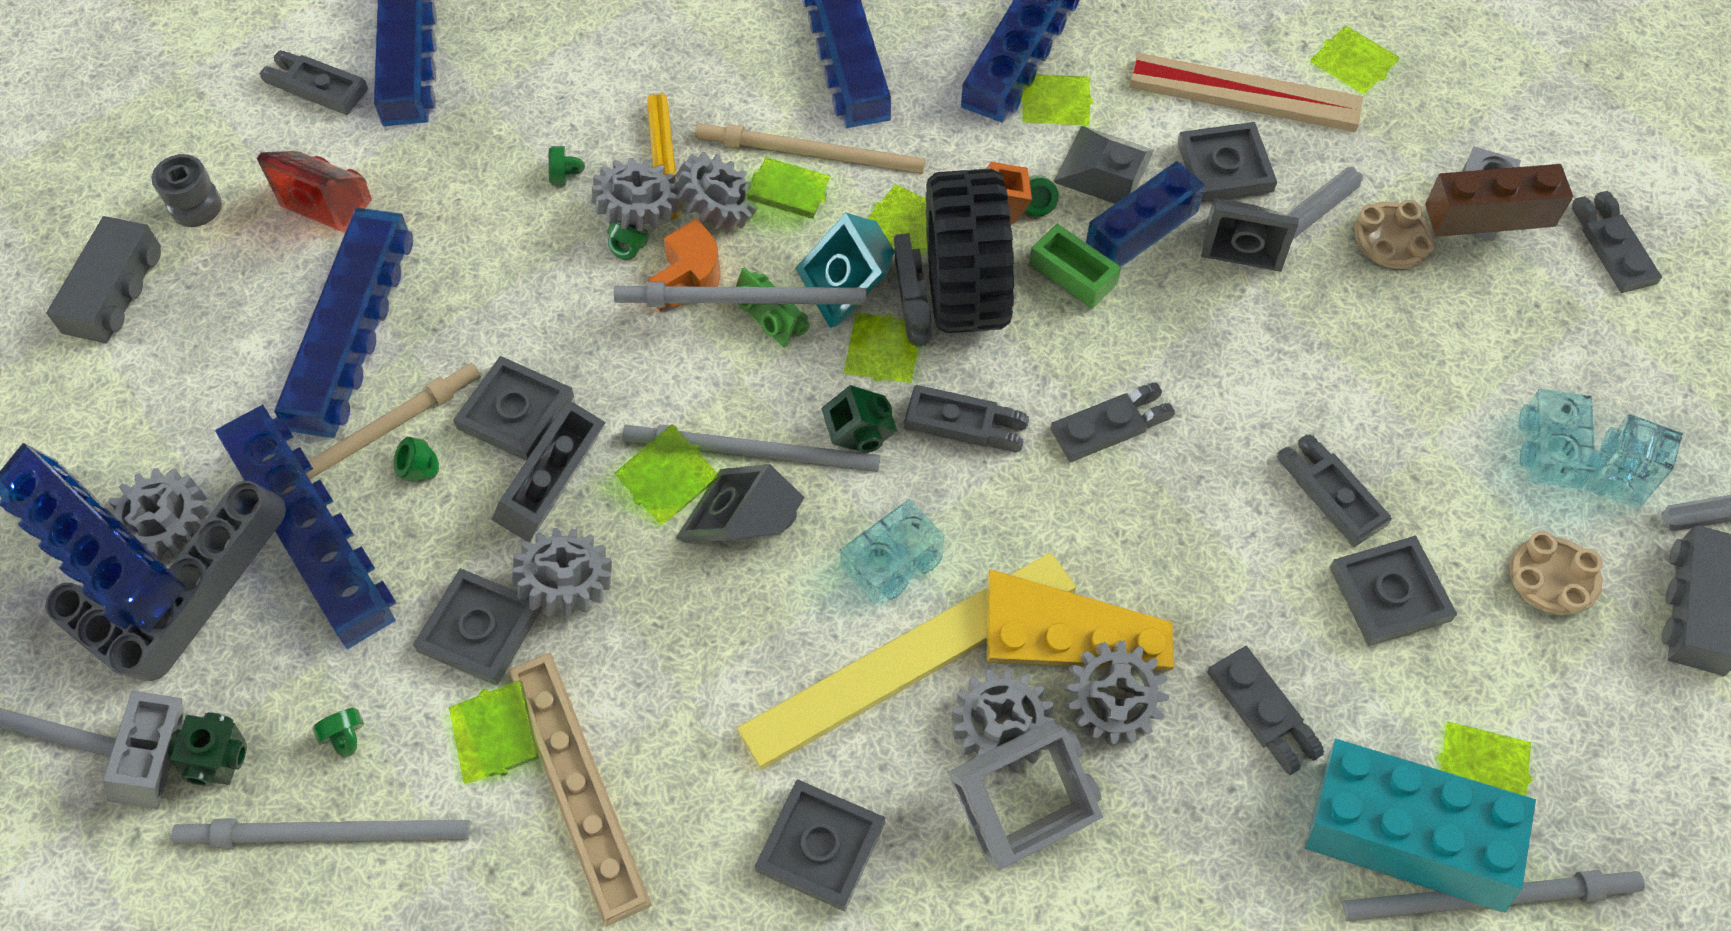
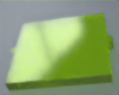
[1310,25,1400,95]
[1020,74,1094,126]
[747,157,831,219]
[868,184,928,257]
[843,312,918,383]
[614,424,720,526]
[449,680,539,784]
[1437,721,1533,796]

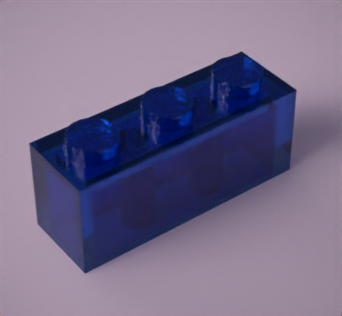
[1086,161,1205,267]

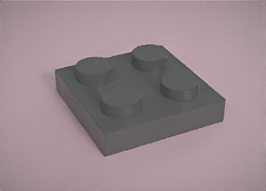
[1177,122,1277,202]
[453,356,574,461]
[1329,535,1457,646]
[413,568,542,686]
[755,779,885,912]

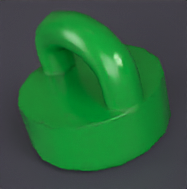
[548,146,585,185]
[1025,175,1059,217]
[607,220,649,260]
[393,437,439,482]
[312,707,364,757]

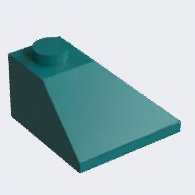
[795,212,895,328]

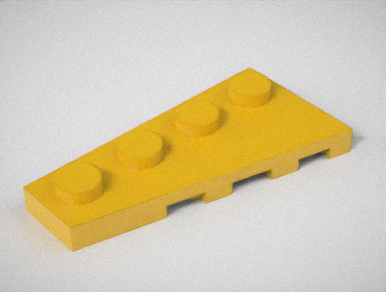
[987,569,1174,670]

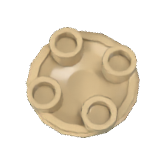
[1354,200,1435,269]
[1509,531,1603,616]

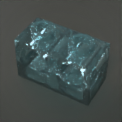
[1519,389,1596,489]
[1583,414,1683,510]
[840,498,944,604]

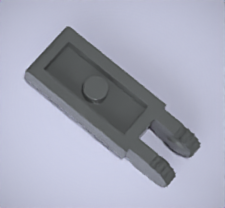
[259,50,368,115]
[1571,191,1662,293]
[893,233,932,347]
[1050,382,1175,463]
[904,385,1029,453]
[1277,434,1392,547]
[1207,645,1325,775]

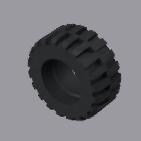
[926,168,1014,333]

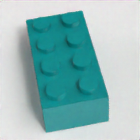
[1305,738,1536,913]

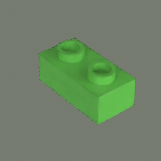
[1029,224,1121,309]

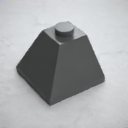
[1054,126,1154,208]
[1201,197,1299,272]
[676,464,805,543]

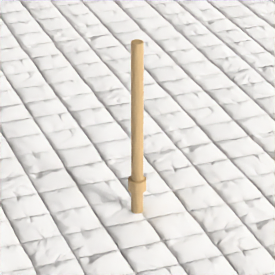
[695,123,925,174]
[253,362,481,511]

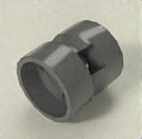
[151,154,222,227]

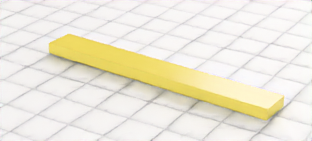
[737,552,1076,771]

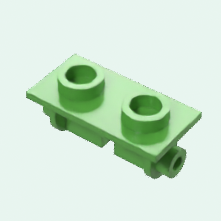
[736,267,810,348]

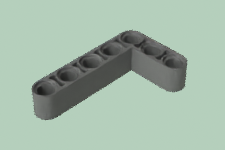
[45,481,286,681]

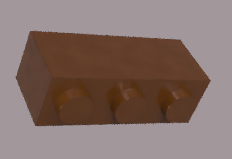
[1425,164,1574,237]

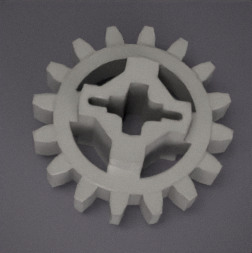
[674,152,759,231]
[591,158,680,231]
[104,468,209,562]
[512,528,612,617]
[1063,641,1169,744]
[951,668,1055,773]

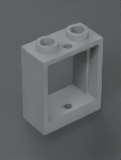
[947,722,1104,871]

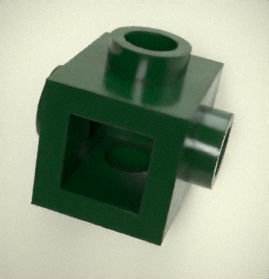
[821,385,897,453]
[168,712,247,787]

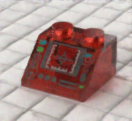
[256,150,372,233]

